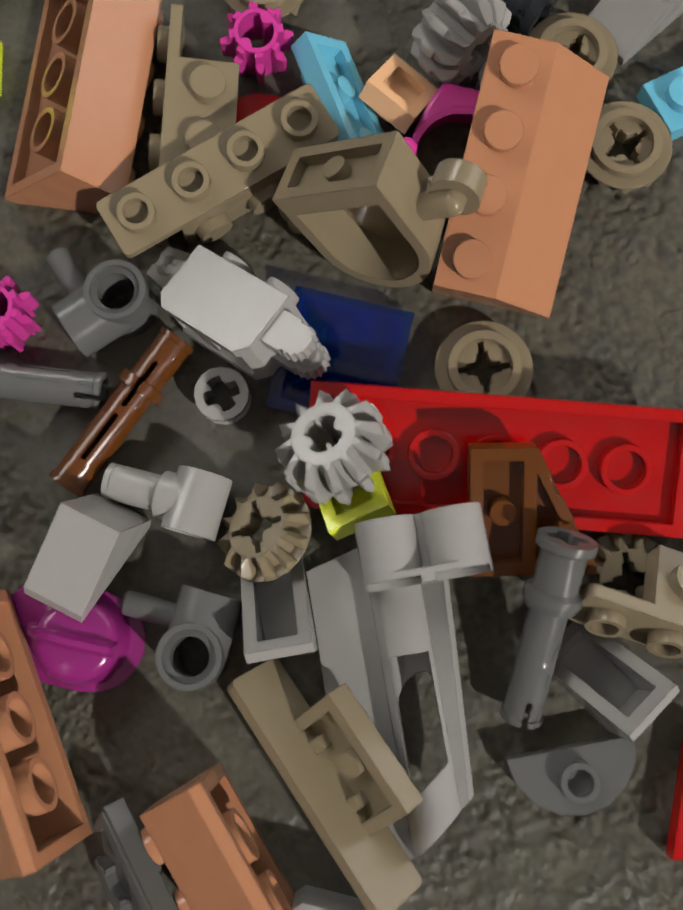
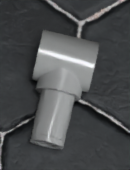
[100,463,233,542]

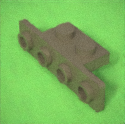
[149,4,239,247]
[96,84,339,258]
[568,545,683,659]
[227,659,424,910]

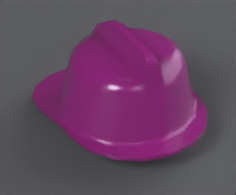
[11,586,146,692]

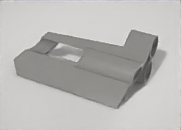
[306,502,494,860]

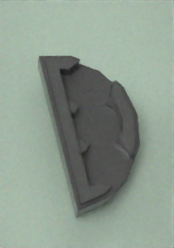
[503,735,636,815]
[94,798,178,910]

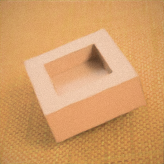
[358,53,438,135]

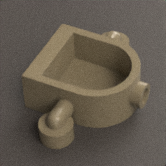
[272,130,488,287]

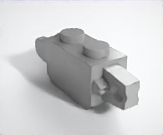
[146,245,331,380]

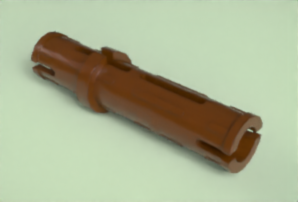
[49,327,193,497]

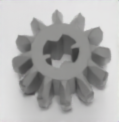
[410,0,512,85]
[275,388,393,506]

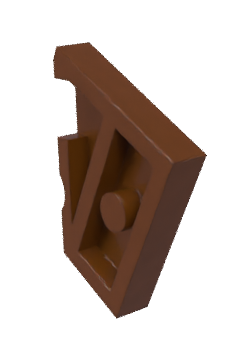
[467,442,597,577]

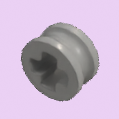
[194,366,252,425]

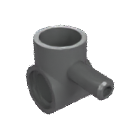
[46,247,158,357]
[120,584,242,691]

